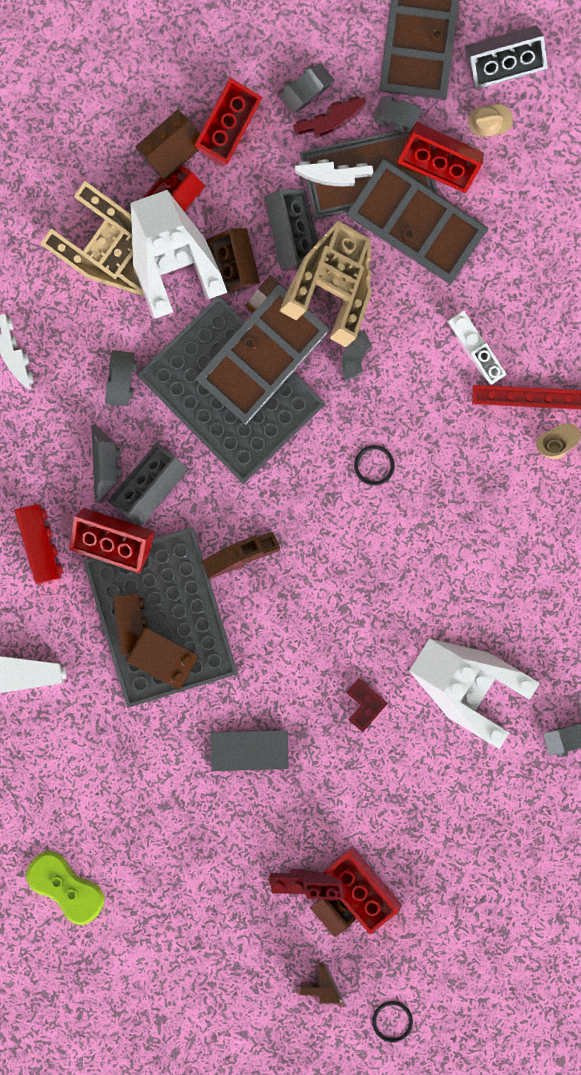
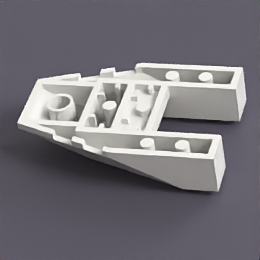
[131,190,227,319]
[409,639,540,749]

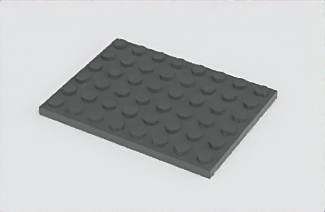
[137,296,326,485]
[83,527,238,708]

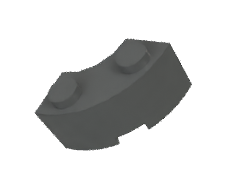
[279,63,335,114]
[372,96,423,133]
[341,329,372,382]
[105,350,138,406]
[543,722,581,757]

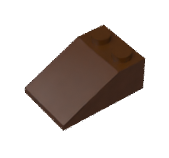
[126,627,198,690]

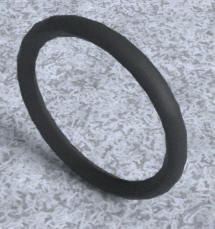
[354,445,395,486]
[372,1001,413,1043]

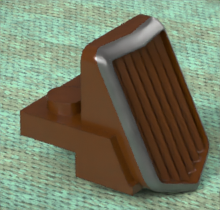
[296,962,346,1007]

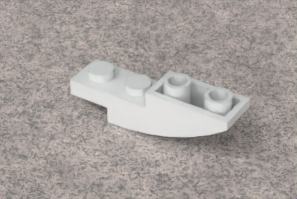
[295,160,373,186]
[447,310,507,385]
[0,314,34,390]

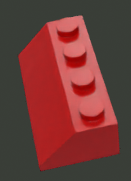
[194,78,263,166]
[397,121,484,194]
[130,166,205,214]
[14,504,64,585]
[69,508,154,573]
[322,846,402,935]

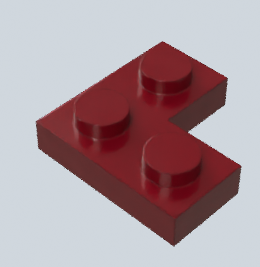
[346,678,388,732]

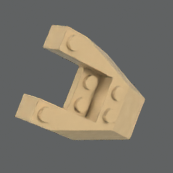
[40,181,161,296]
[280,221,372,347]

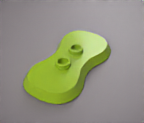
[26,851,105,925]

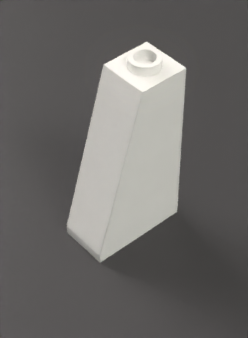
[0,656,67,693]

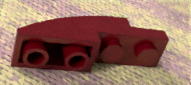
[293,96,366,138]
[269,869,345,900]

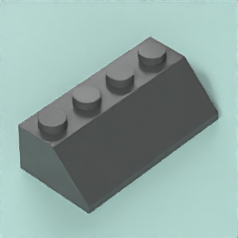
[464,25,548,90]
[264,189,318,271]
[108,443,189,526]

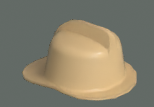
[468,104,513,137]
[536,423,581,460]

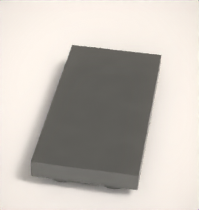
[211,730,289,771]

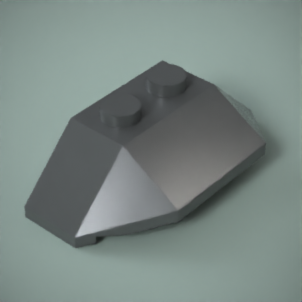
[91,425,122,503]

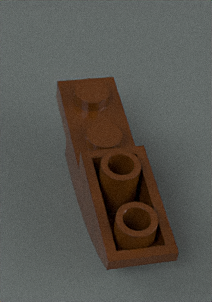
[201,532,280,579]

